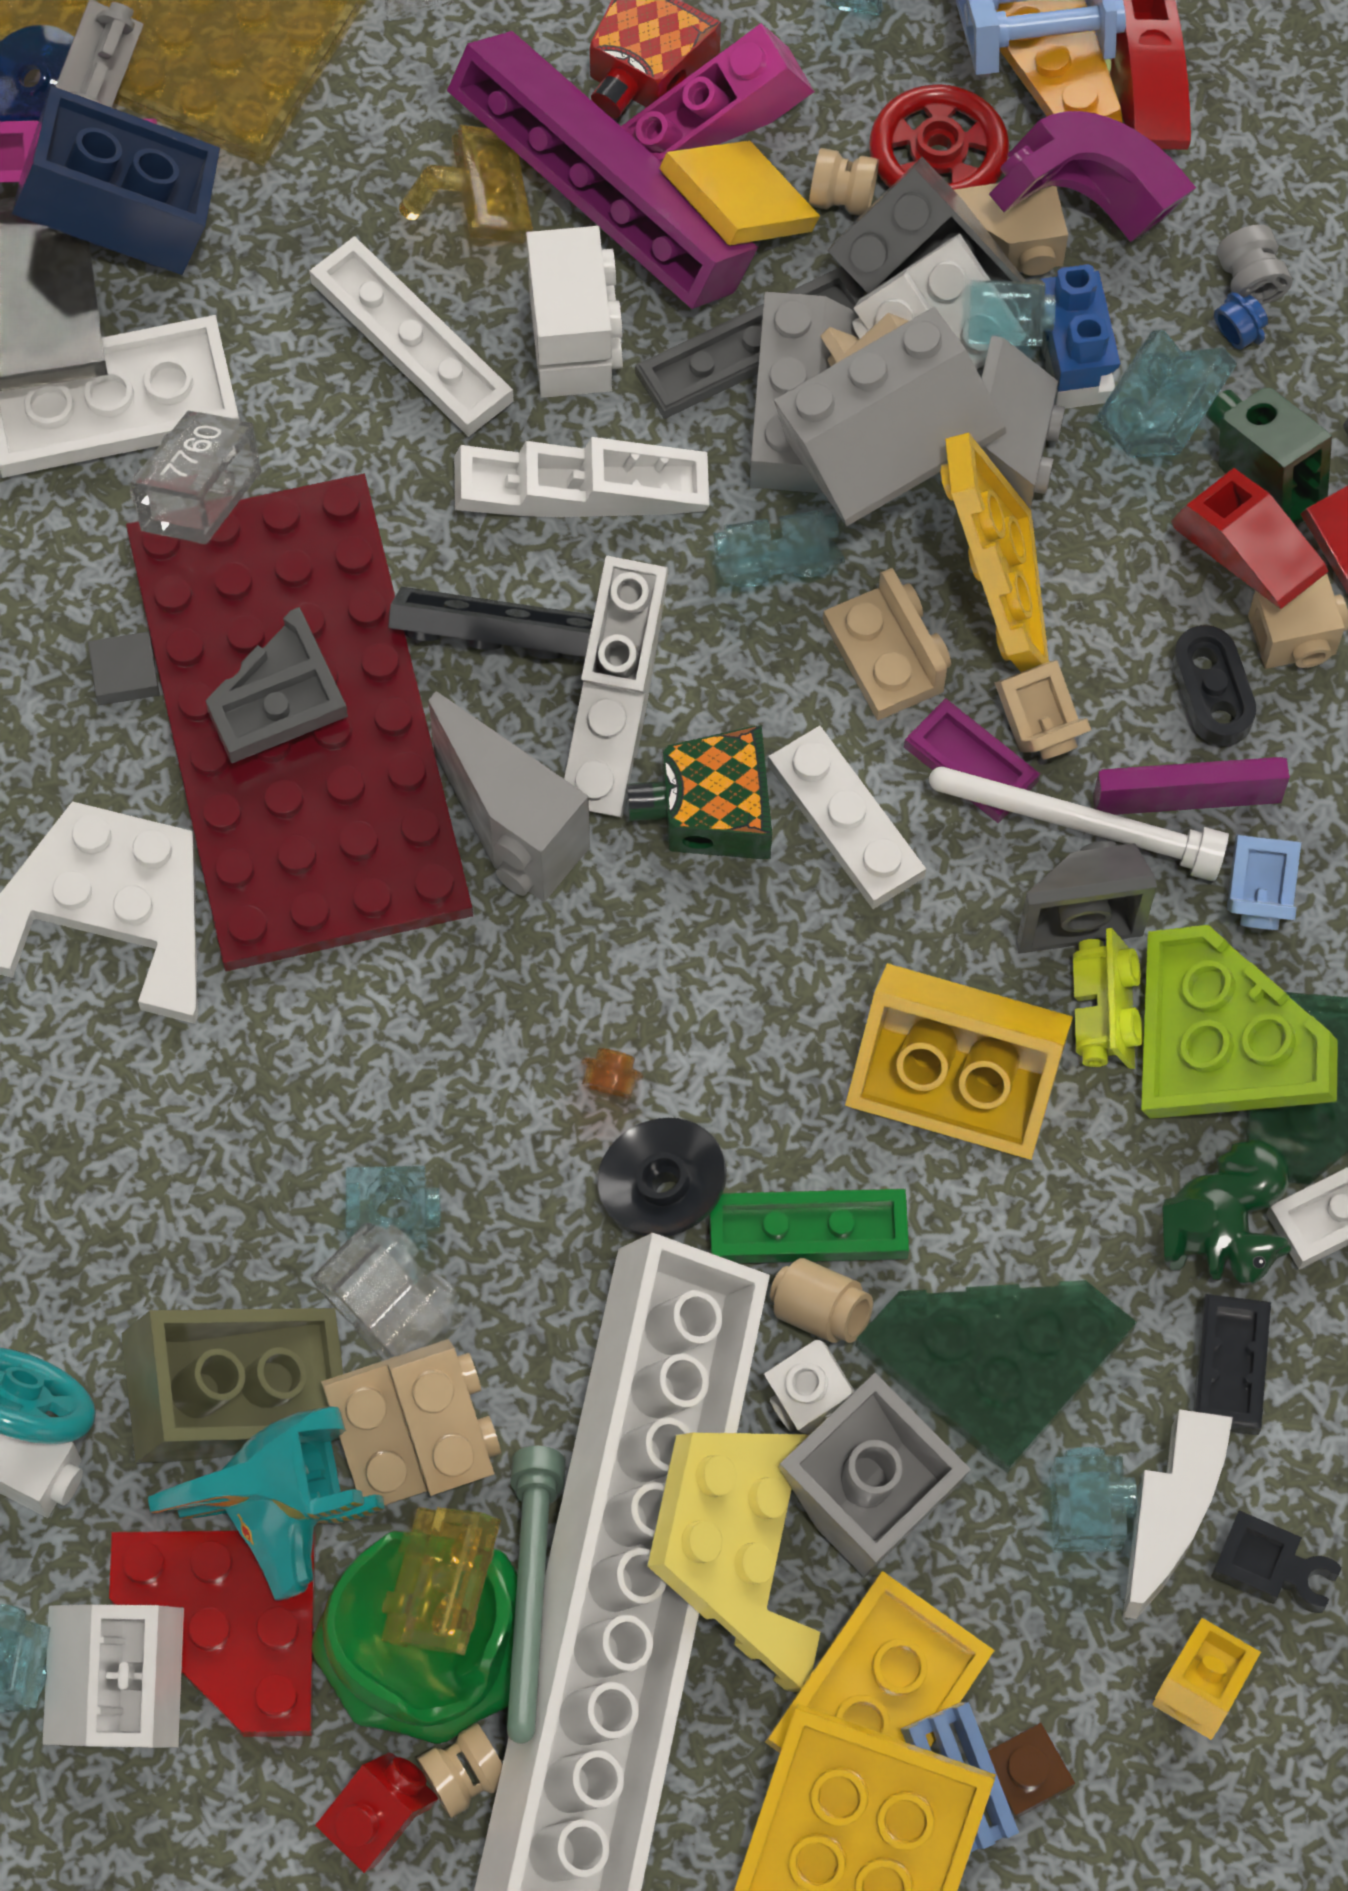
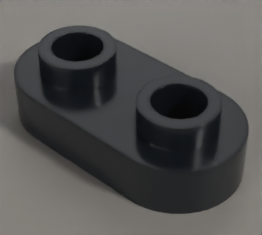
[1172,625,1256,746]

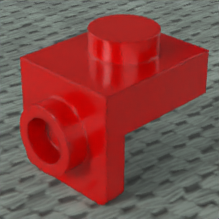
[315,1752,438,1873]

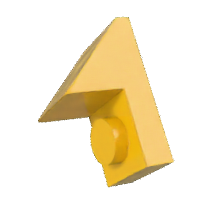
[1153,1618,1261,1740]

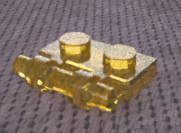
[381,1507,501,1655]

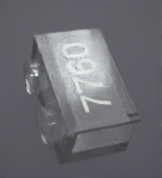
[130,410,262,544]

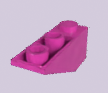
[621,23,815,162]

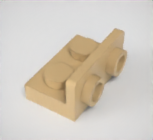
[823,568,951,721]

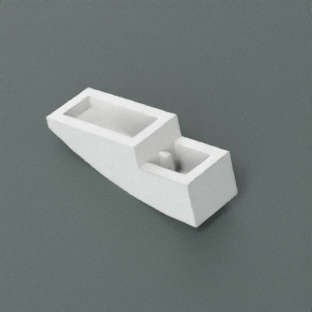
[1123,1409,1233,1619]

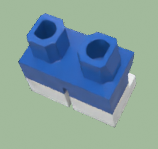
[1033,264,1121,409]

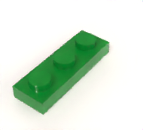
[710,1189,909,1264]

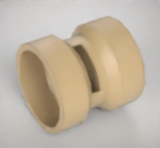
[809,148,879,216]
[417,1723,503,1818]

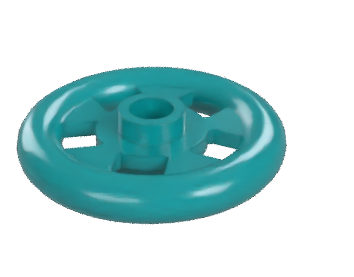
[0,1347,96,1444]

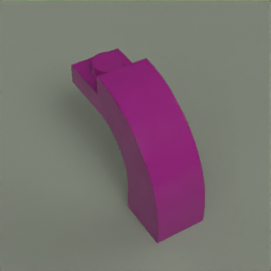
[989,111,1196,242]

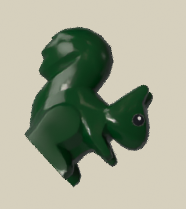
[1162,1139,1291,1286]

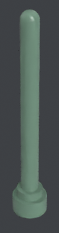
[507,1446,565,1744]

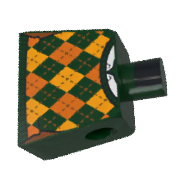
[627,725,772,859]

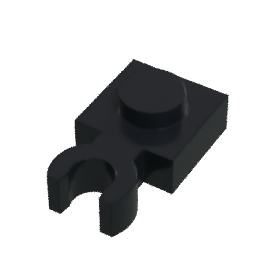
[1211,1510,1342,1613]

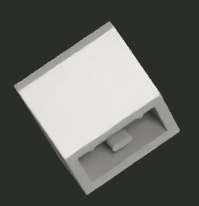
[43,1605,184,1748]

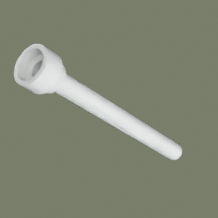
[929,767,1229,882]

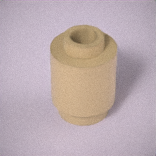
[770,1258,873,1343]

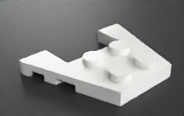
[0,801,198,1024]

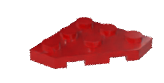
[109,1530,316,1737]

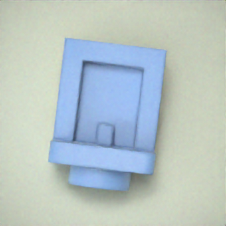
[1227,834,1301,930]

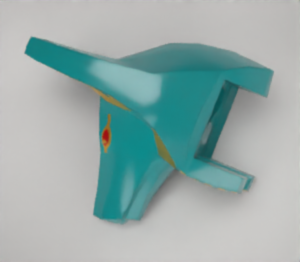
[148,1406,385,1601]

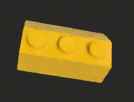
[845,963,1073,1160]

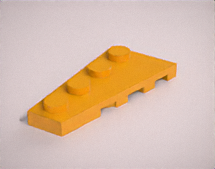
[996,0,1123,123]

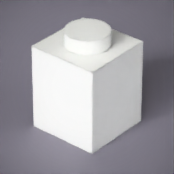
[0,1434,83,1518]

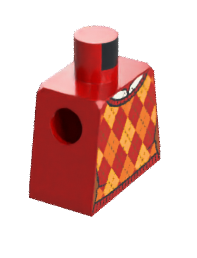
[589,0,721,118]

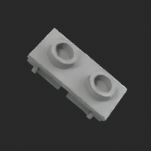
[55,0,144,108]

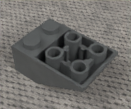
[827,157,1039,320]

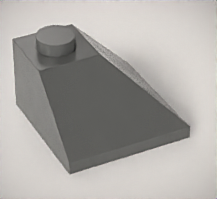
[1016,841,1157,954]

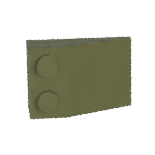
[121,1308,343,1463]

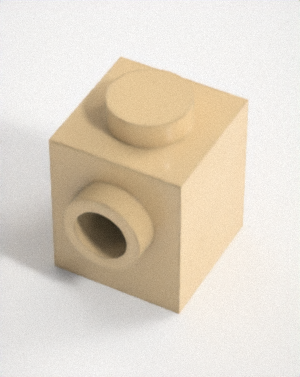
[1248,574,1348,669]

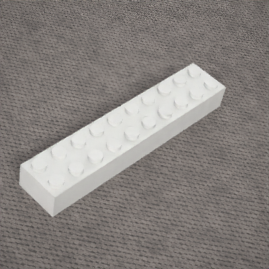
[474,1233,770,1891]

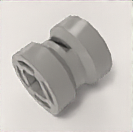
[1216,225,1293,305]

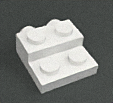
[852,233,1026,370]

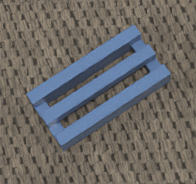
[901,1702,1019,1856]

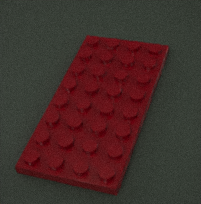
[126,473,473,972]

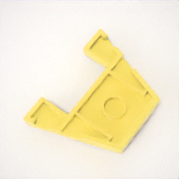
[647,1432,820,1692]

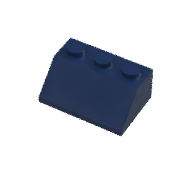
[12,85,220,275]

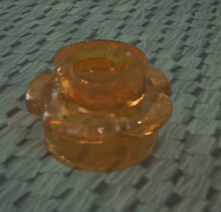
[581,1048,643,1098]

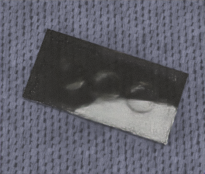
[0,197,108,391]

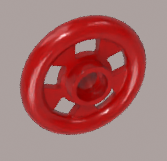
[869,84,1010,190]

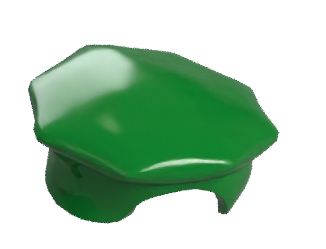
[311,1531,518,1744]

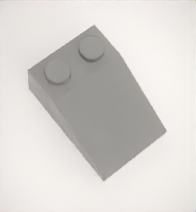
[428,691,590,902]

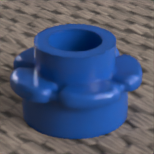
[1214,292,1268,350]

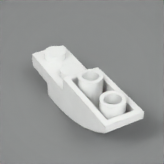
[564,556,669,818]

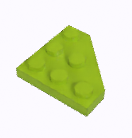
[1141,925,1338,1119]

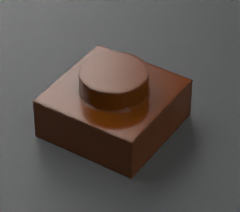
[988,1723,1075,1820]

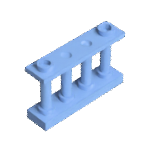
[956,0,1126,75]

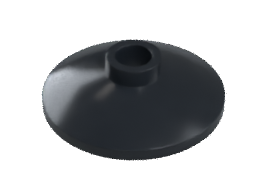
[597,1118,727,1237]

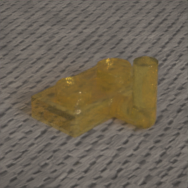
[399,125,533,244]

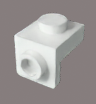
[764,1340,854,1435]

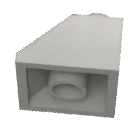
[981,335,1065,509]
[778,1373,971,1578]

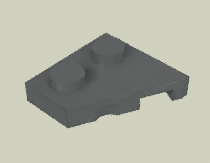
[206,607,348,763]

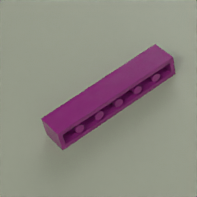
[447,31,758,309]

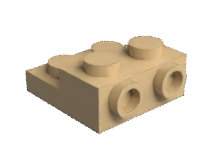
[321,1339,502,1505]

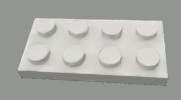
[0,315,241,478]

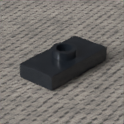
[1193,1294,1271,1435]

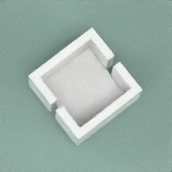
[526,226,623,398]

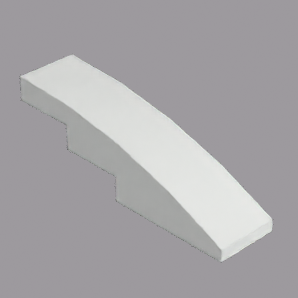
[454,437,709,517]

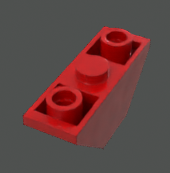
[1171,468,1329,609]

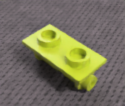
[1072,928,1143,1069]

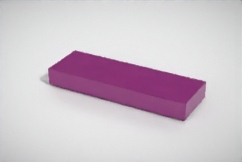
[1093,757,1290,815]

